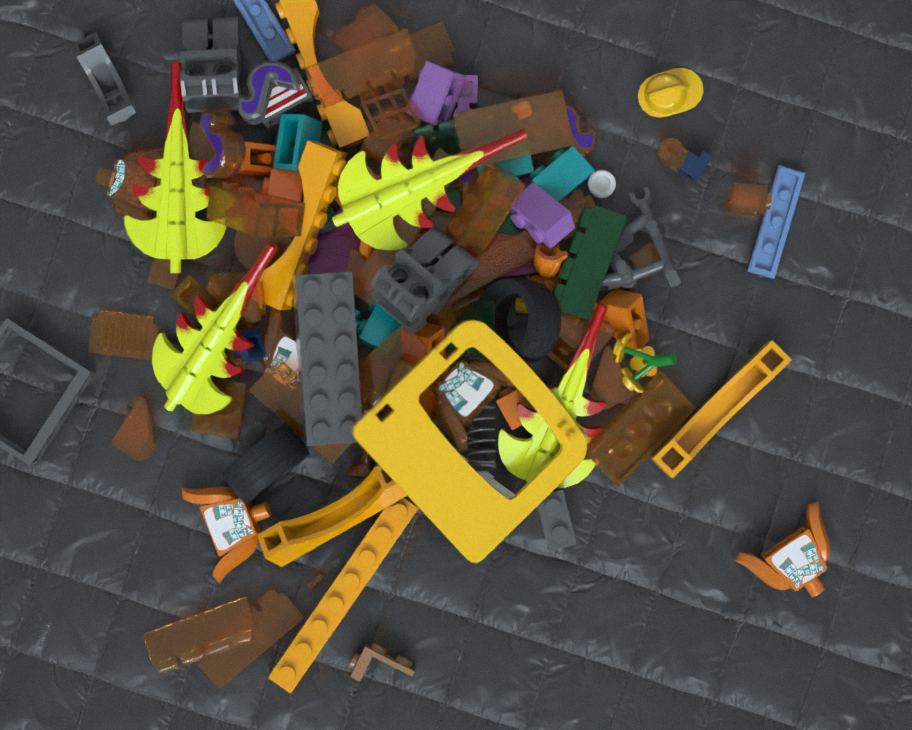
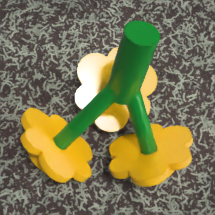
[613,333,677,393]

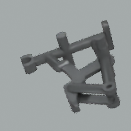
[562,187,681,293]

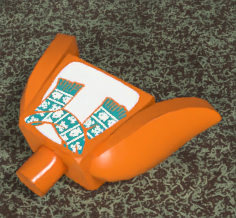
[182,486,272,584]
[734,501,831,597]

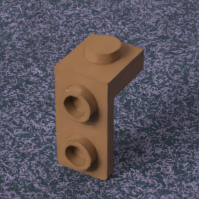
[348,643,416,682]

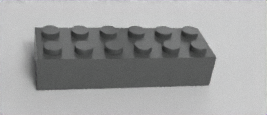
[292,272,362,446]

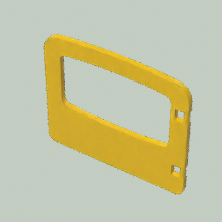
[352,320,587,563]

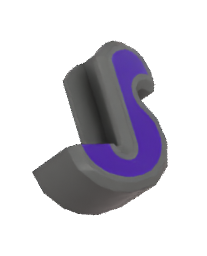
[237,61,300,125]

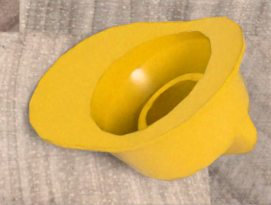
[638,68,703,118]

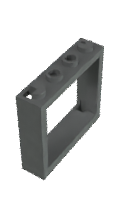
[0,318,95,466]

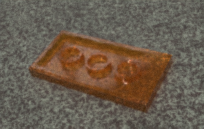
[453,90,574,167]
[586,371,696,487]

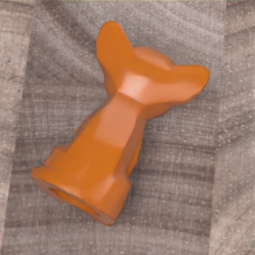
[529,243,568,292]

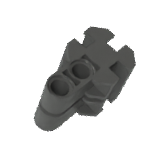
[180,17,243,113]
[370,226,478,333]

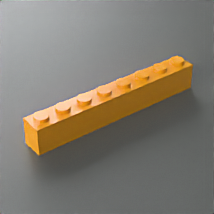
[268,497,419,694]

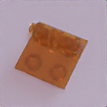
[191,379,248,439]

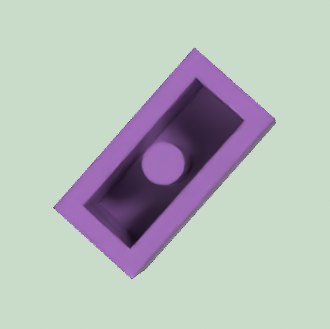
[406,61,466,128]
[508,183,575,249]

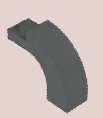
[72,32,136,126]

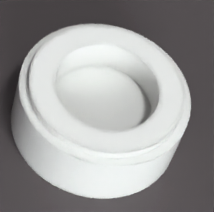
[588,170,616,199]

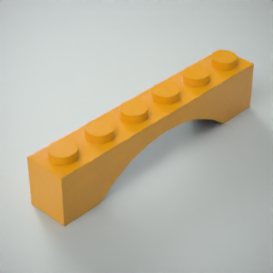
[275,0,371,151]
[252,141,347,311]
[650,340,792,479]
[257,465,407,567]

